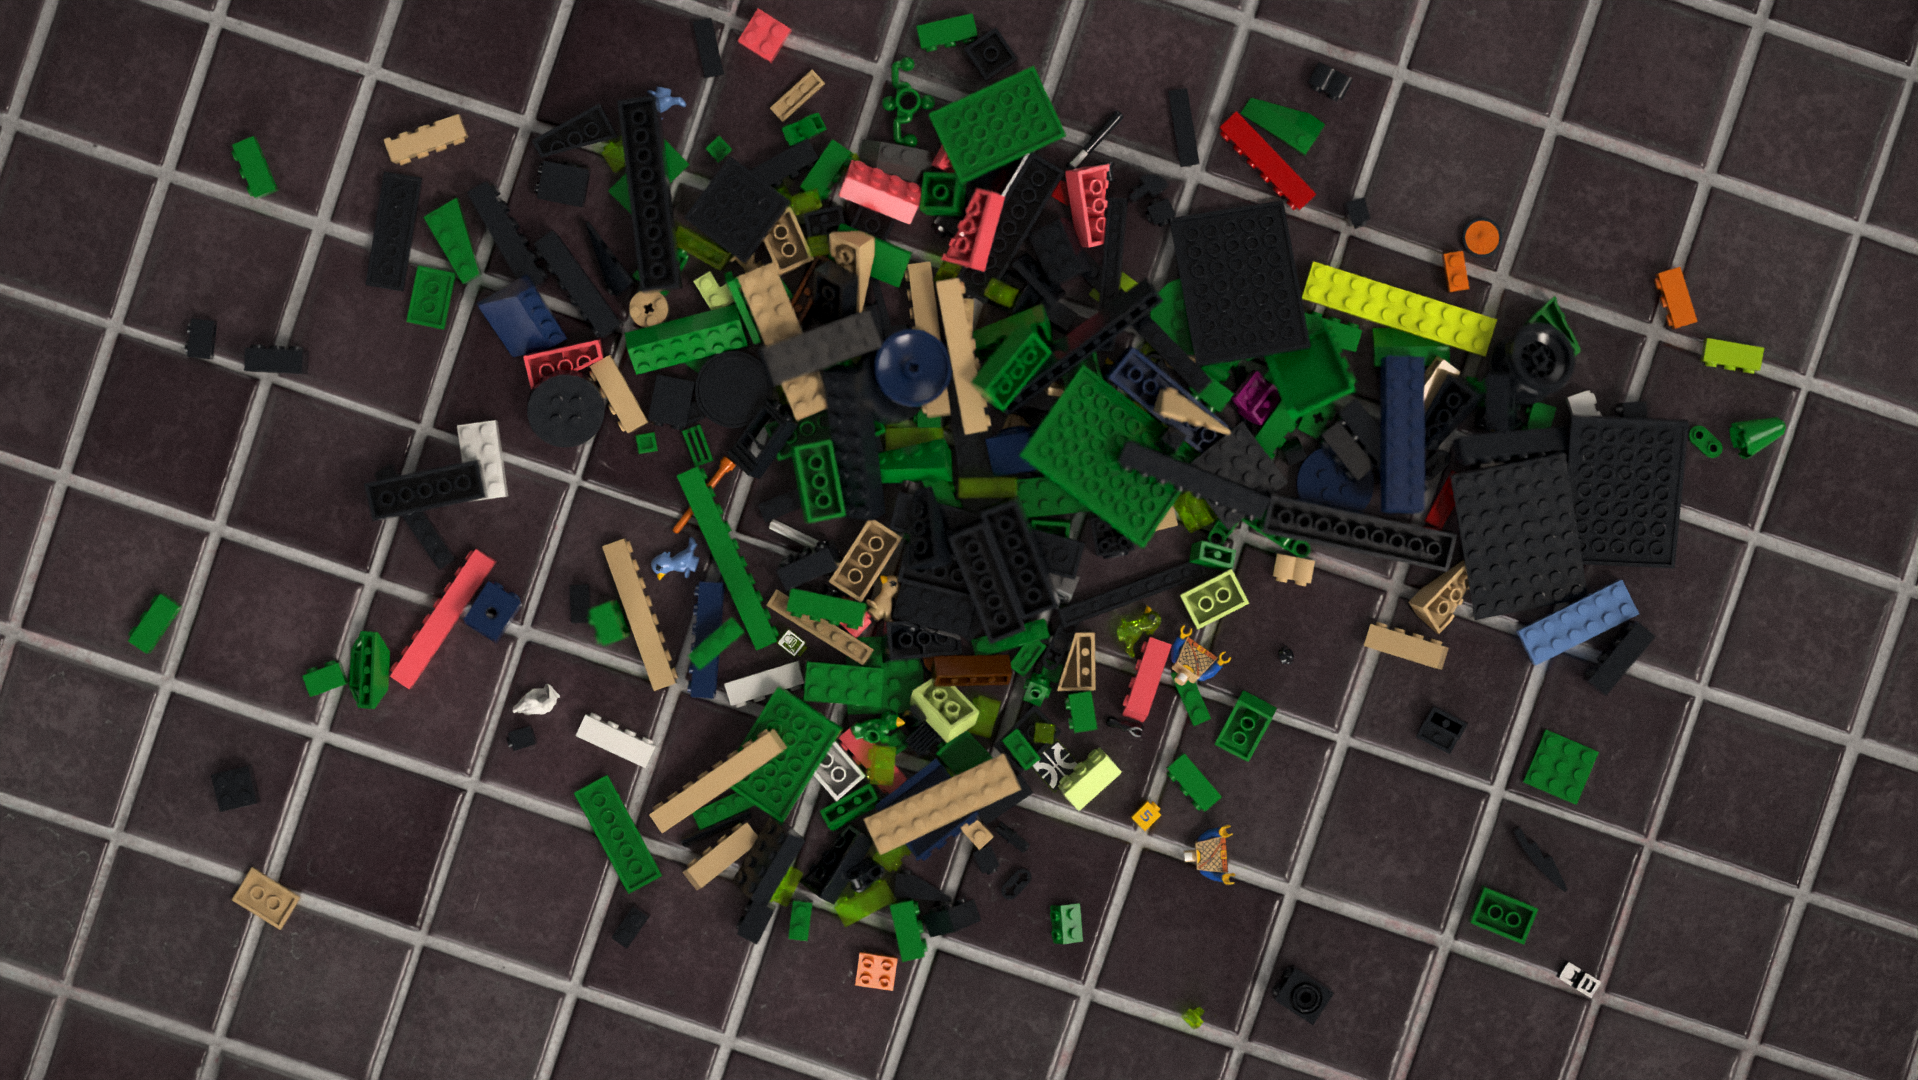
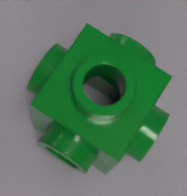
[1023,673,1052,707]

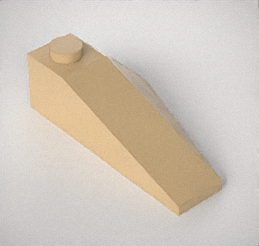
[830,231,874,313]
[1409,560,1469,634]

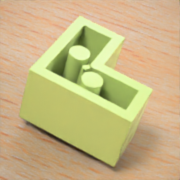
[693,271,743,310]

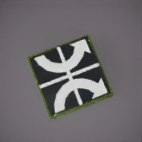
[1031,739,1079,793]

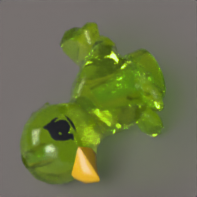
[1117,605,1161,658]

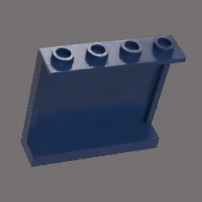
[875,759,980,861]

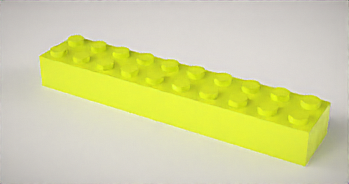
[1301,261,1497,357]

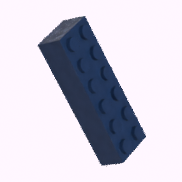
[688,581,725,699]

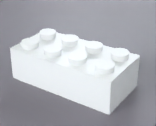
[457,420,508,502]
[814,741,866,801]

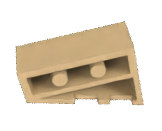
[1057,632,1096,691]

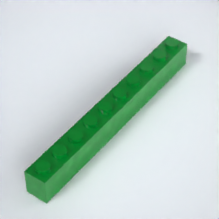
[677,465,780,651]

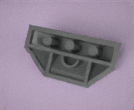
[859,139,937,184]

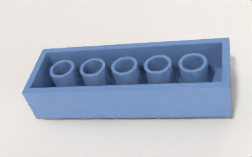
[1516,579,1639,666]

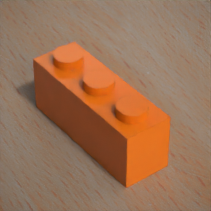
[1654,267,1698,329]

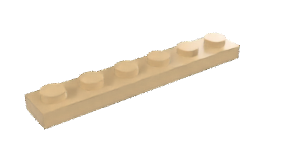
[766,589,874,666]

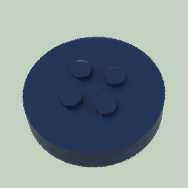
[1296,448,1374,511]

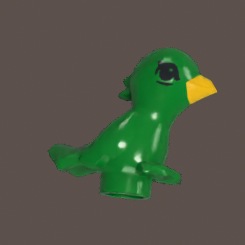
[850,711,905,744]

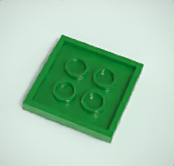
[1523,729,1599,805]

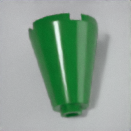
[1729,417,1786,459]

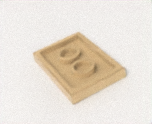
[232,867,301,930]

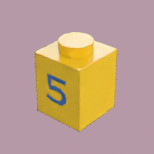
[1131,800,1161,831]

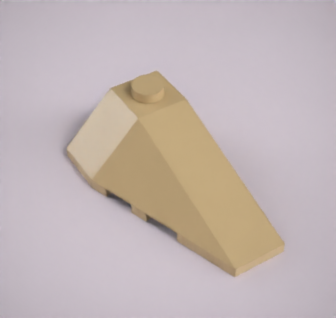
[1154,387,1231,435]

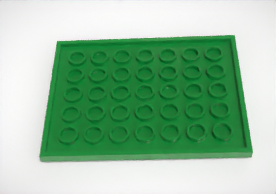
[1019,365,1200,548]

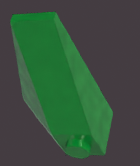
[1372,328,1450,367]

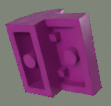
[1231,370,1282,425]

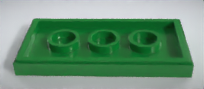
[608,139,690,215]
[828,223,912,288]

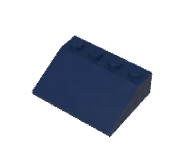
[477,274,567,357]

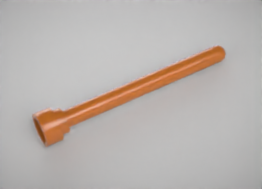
[673,455,736,534]

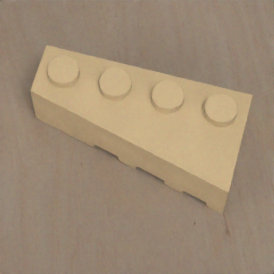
[384,114,468,166]
[683,822,758,890]

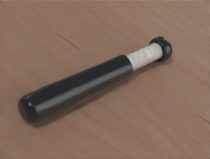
[1065,110,1124,170]

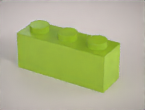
[1700,338,1764,374]

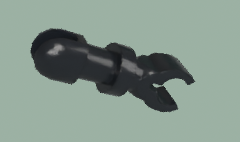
[1106,717,1144,737]

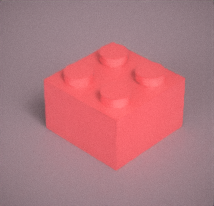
[738,8,792,63]

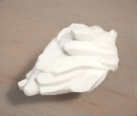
[512,684,560,715]

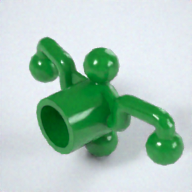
[882,57,935,148]

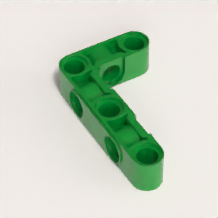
[1207,517,1310,557]

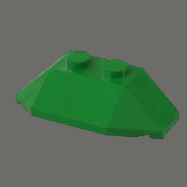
[349,631,390,709]

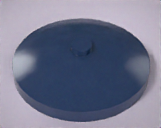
[874,329,952,407]

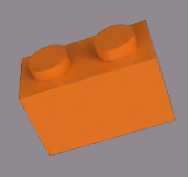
[1442,251,1469,293]

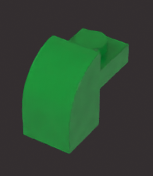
[782,112,827,146]

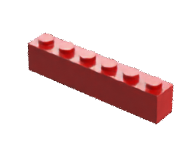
[1219,111,1316,212]

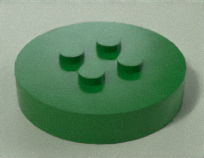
[1150,279,1194,355]

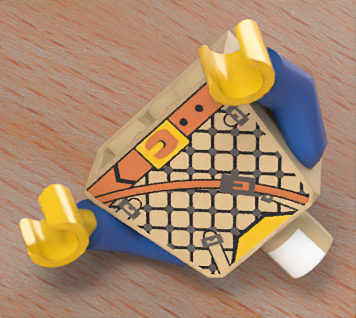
[1171,624,1231,686]
[1184,825,1235,885]

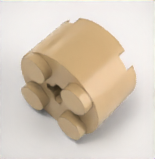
[629,291,669,328]

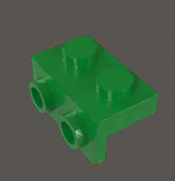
[1050,903,1083,944]

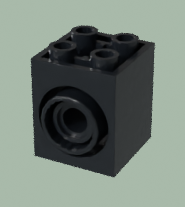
[1089,517,1135,559]
[1271,964,1334,1025]

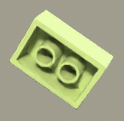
[1180,569,1249,630]
[909,678,979,743]
[1058,748,1122,811]

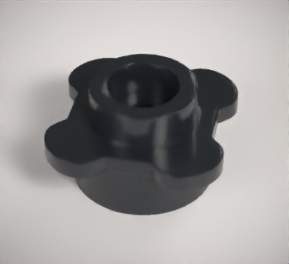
[1278,645,1294,665]

